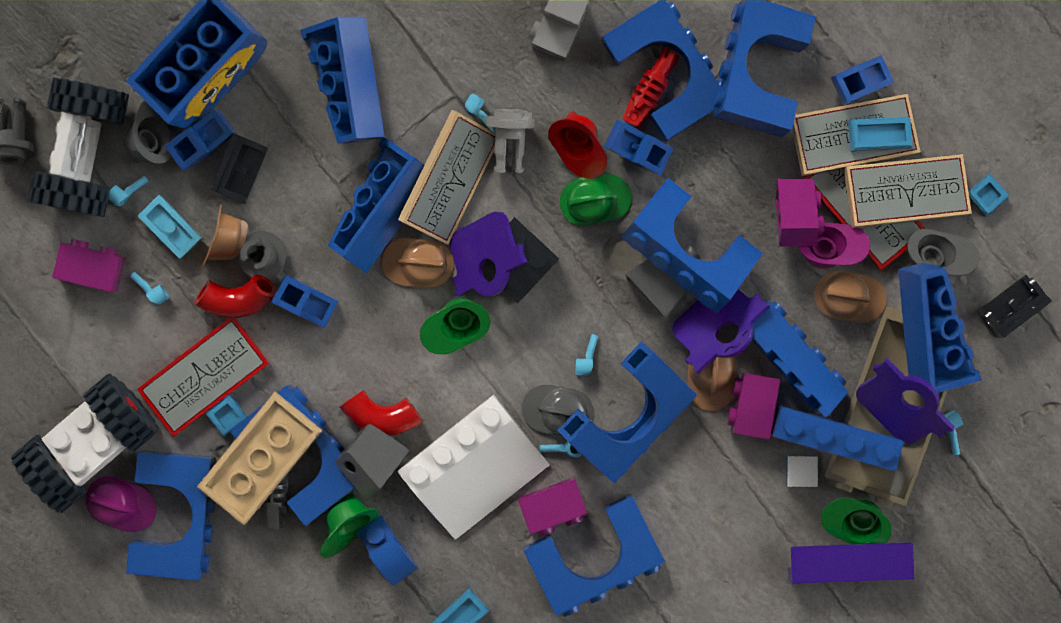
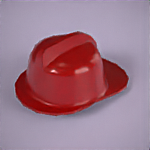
[548,111,607,179]

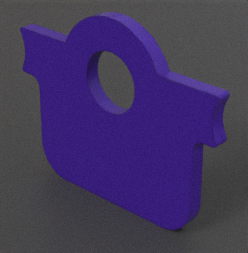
[450,212,528,296]
[672,289,771,374]
[856,358,955,444]

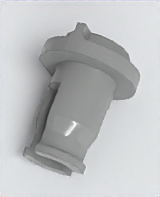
[486,109,535,173]

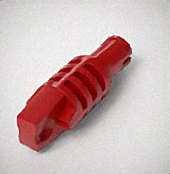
[622,47,680,129]

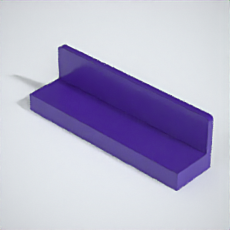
[788,542,914,584]

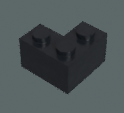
[504,217,559,303]

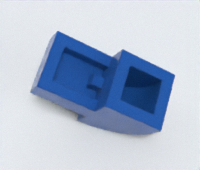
[831,55,894,106]
[165,109,236,170]
[604,120,674,176]
[271,274,339,328]
[357,515,418,585]

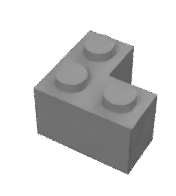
[529,0,590,61]

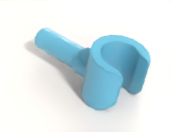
[465,94,495,132]
[108,176,149,206]
[130,272,170,305]
[575,334,599,376]
[944,410,963,455]
[540,441,582,457]

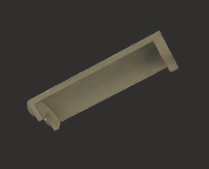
[824,306,968,508]

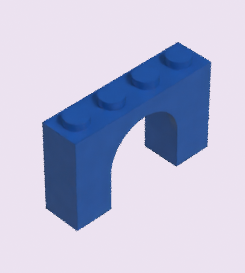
[601,0,722,142]
[712,0,816,138]
[621,178,763,314]
[557,341,697,483]
[230,384,355,526]
[771,406,904,471]
[126,450,216,581]
[523,494,665,617]

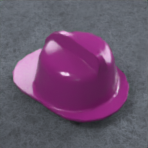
[797,222,871,269]
[85,476,157,532]

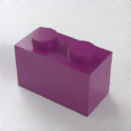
[775,179,824,246]
[52,239,126,293]
[727,372,780,440]
[518,477,588,537]

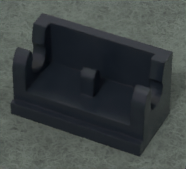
[210,133,268,204]
[977,275,1052,338]

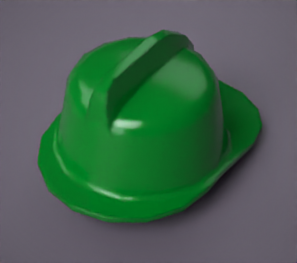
[560,174,632,226]
[419,298,491,355]
[320,493,379,558]
[821,498,892,544]

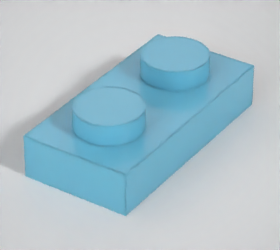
[138,195,203,259]

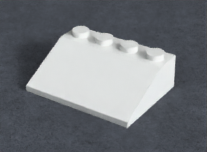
[397,394,550,540]

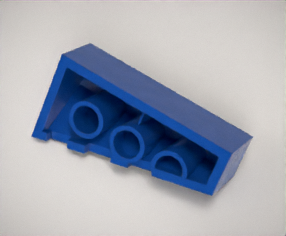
[300,17,385,144]
[328,137,424,273]
[898,263,982,393]
[752,300,848,418]

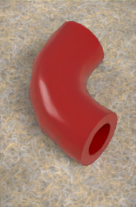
[194,274,277,318]
[339,390,423,435]

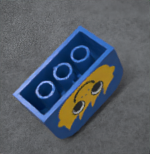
[126,0,267,128]

